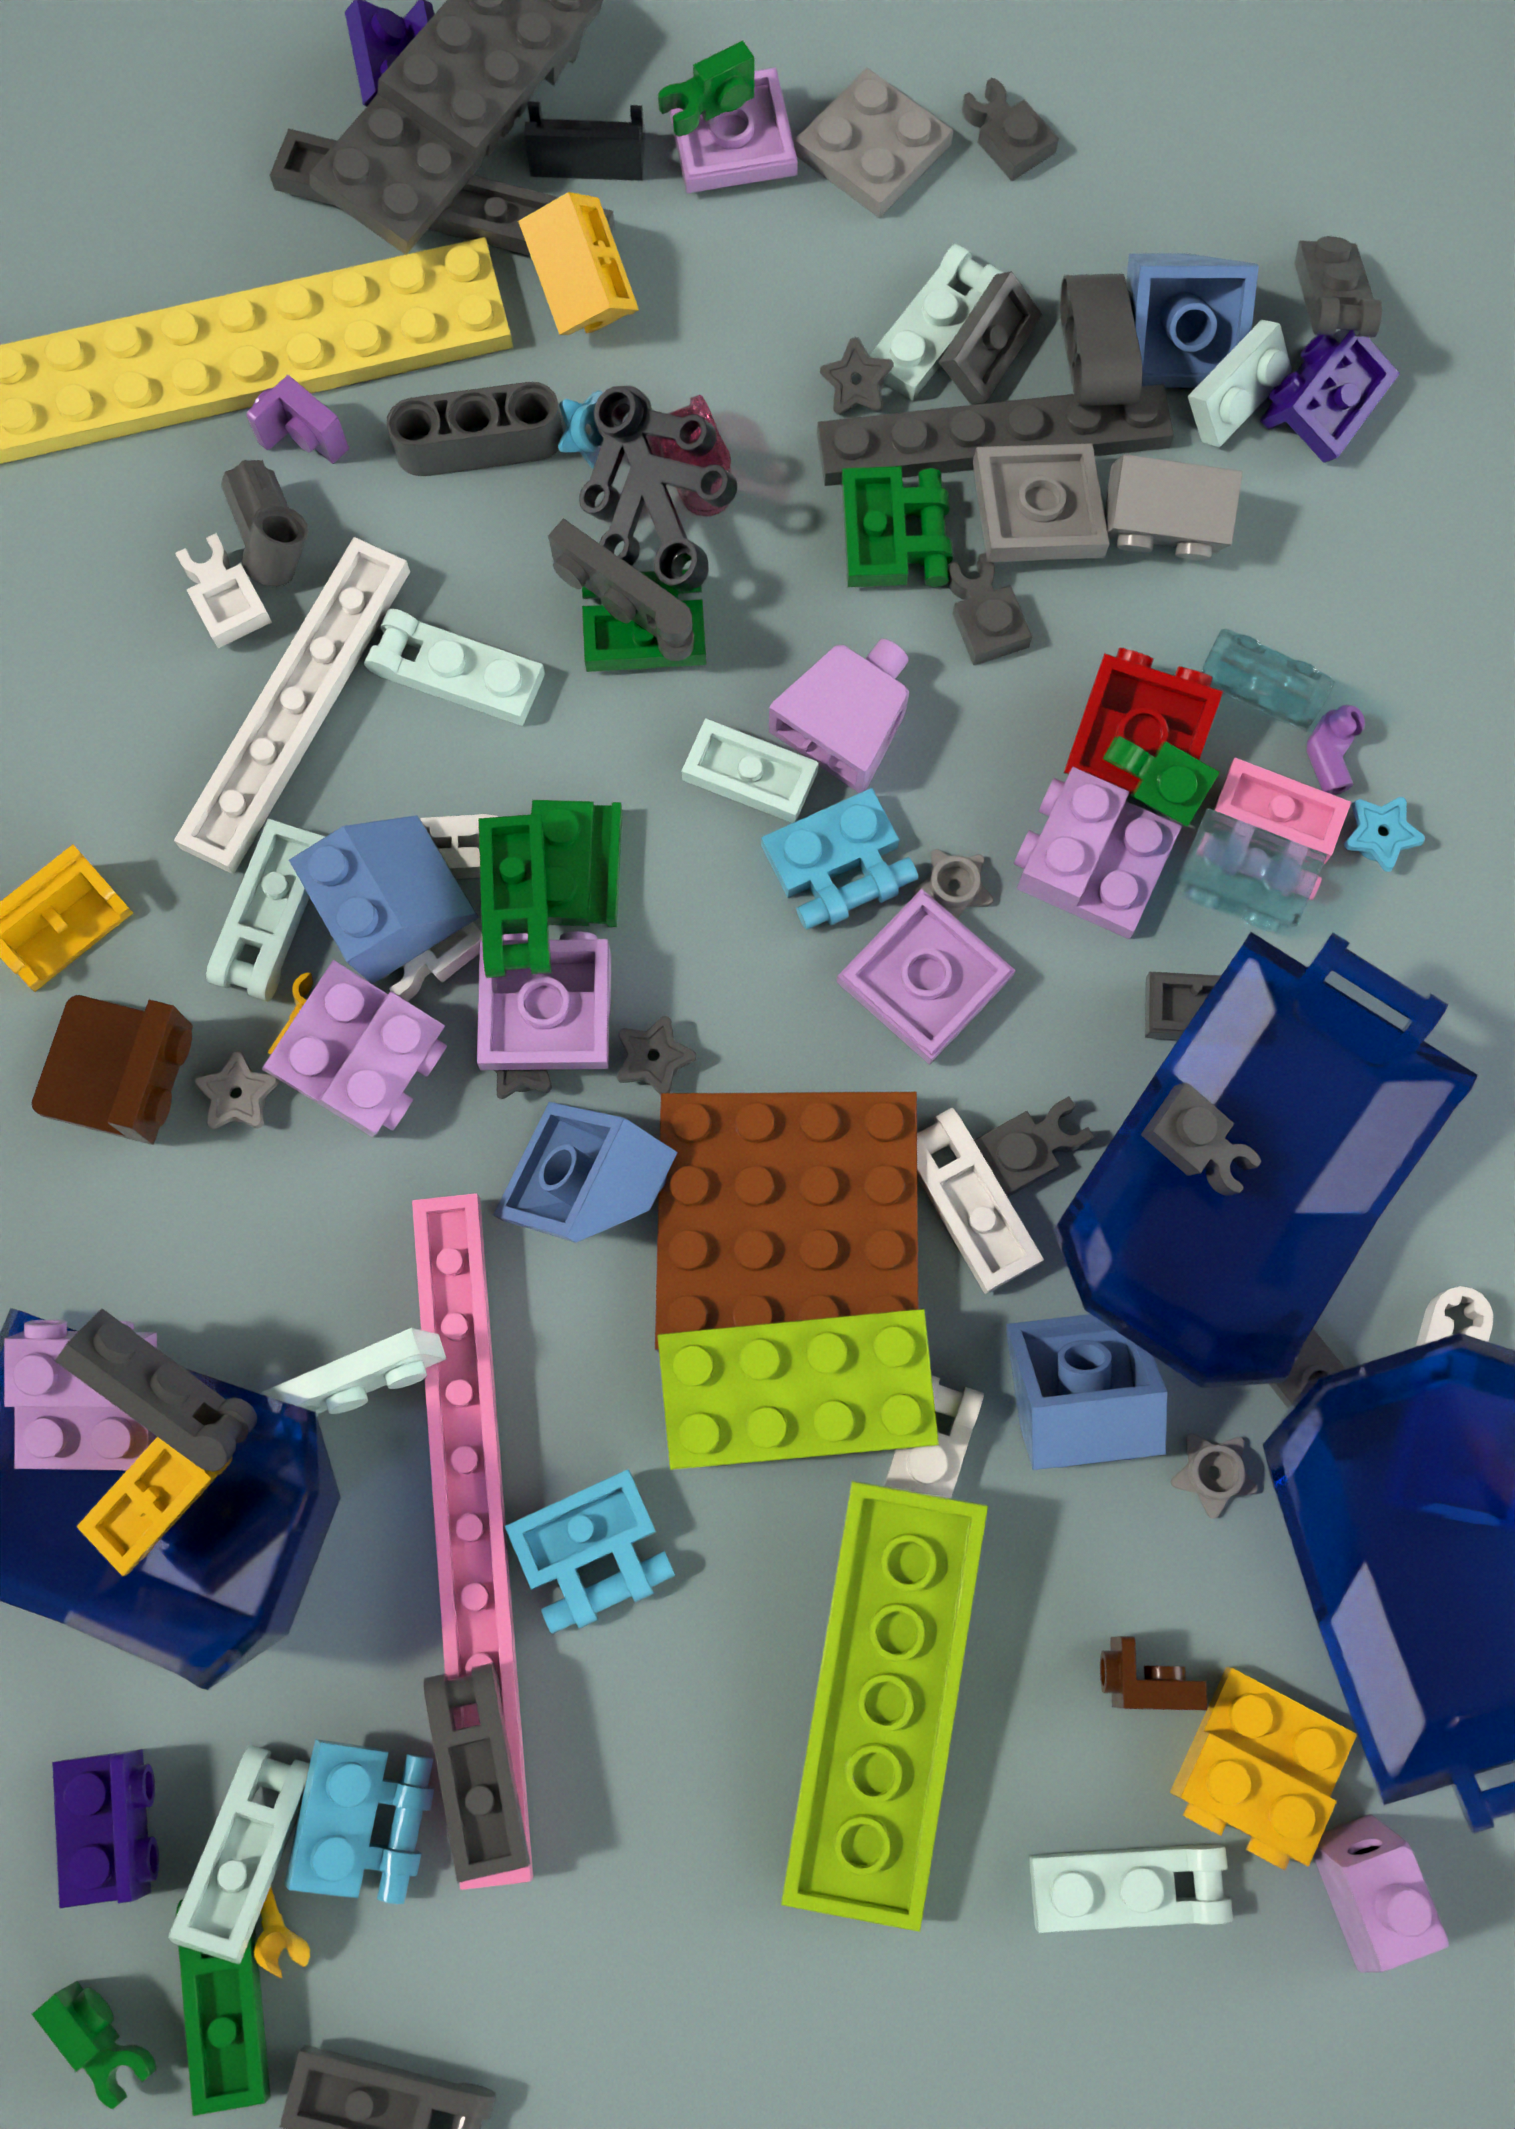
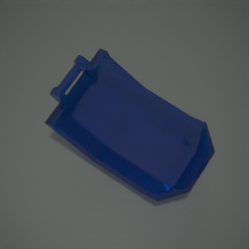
[1053,931,1478,1388]
[0,1308,341,1690]
[1263,1333,1515,1834]

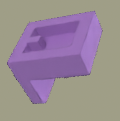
[247,375,349,464]

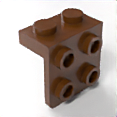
[32,995,193,1145]

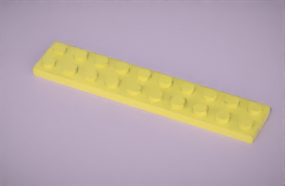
[0,237,513,464]

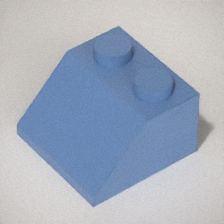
[289,815,479,984]
[1006,1309,1167,1470]

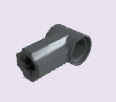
[221,460,308,587]

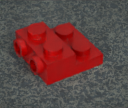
[1063,648,1223,795]

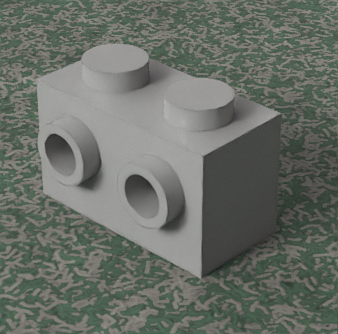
[1104,454,1243,560]

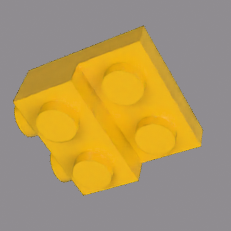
[1169,1667,1357,1871]

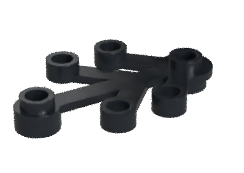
[579,386,738,592]

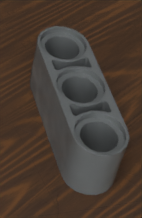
[1060,273,1142,406]
[386,382,563,476]

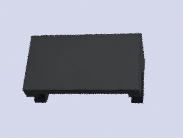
[524,101,645,181]

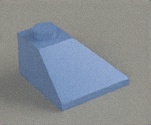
[1126,253,1259,388]
[493,1102,677,1243]

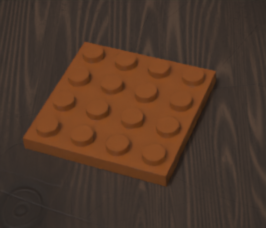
[655,1092,918,1352]

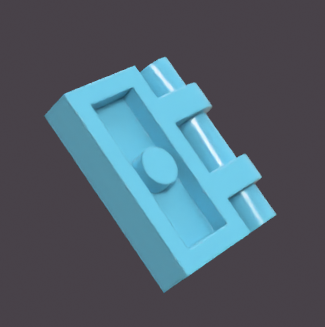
[761,788,918,930]
[505,1469,676,1634]
[284,1739,435,1904]

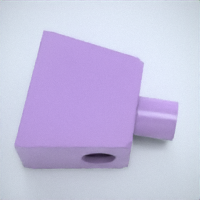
[769,639,909,793]
[1313,1814,1449,1972]

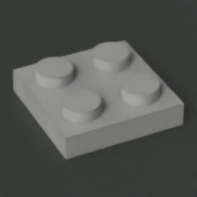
[794,68,953,218]
[973,443,1109,562]

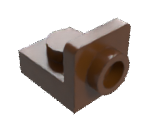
[1100,1636,1207,1710]

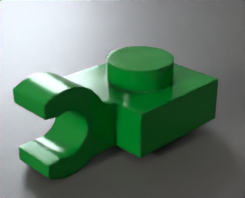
[658,40,755,136]
[1102,736,1220,827]
[32,1981,157,2109]

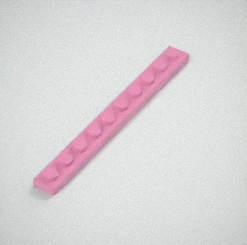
[412,1193,533,1890]

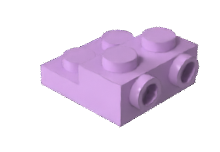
[1014,767,1182,939]
[477,931,611,1070]
[262,960,447,1137]
[4,1320,157,1470]

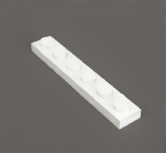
[174,537,410,874]

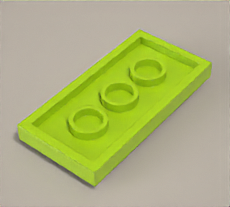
[657,1308,939,1470]

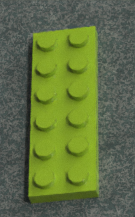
[781,1480,988,1932]

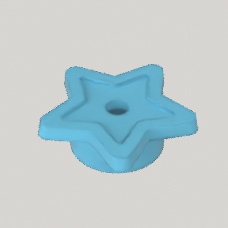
[558,390,603,469]
[1344,797,1425,872]

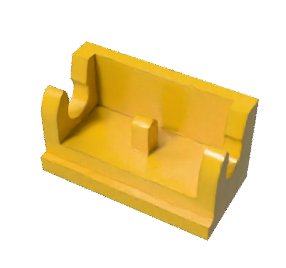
[518,192,639,335]
[0,844,133,992]
[76,1437,232,1576]

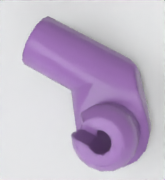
[1306,704,1365,795]

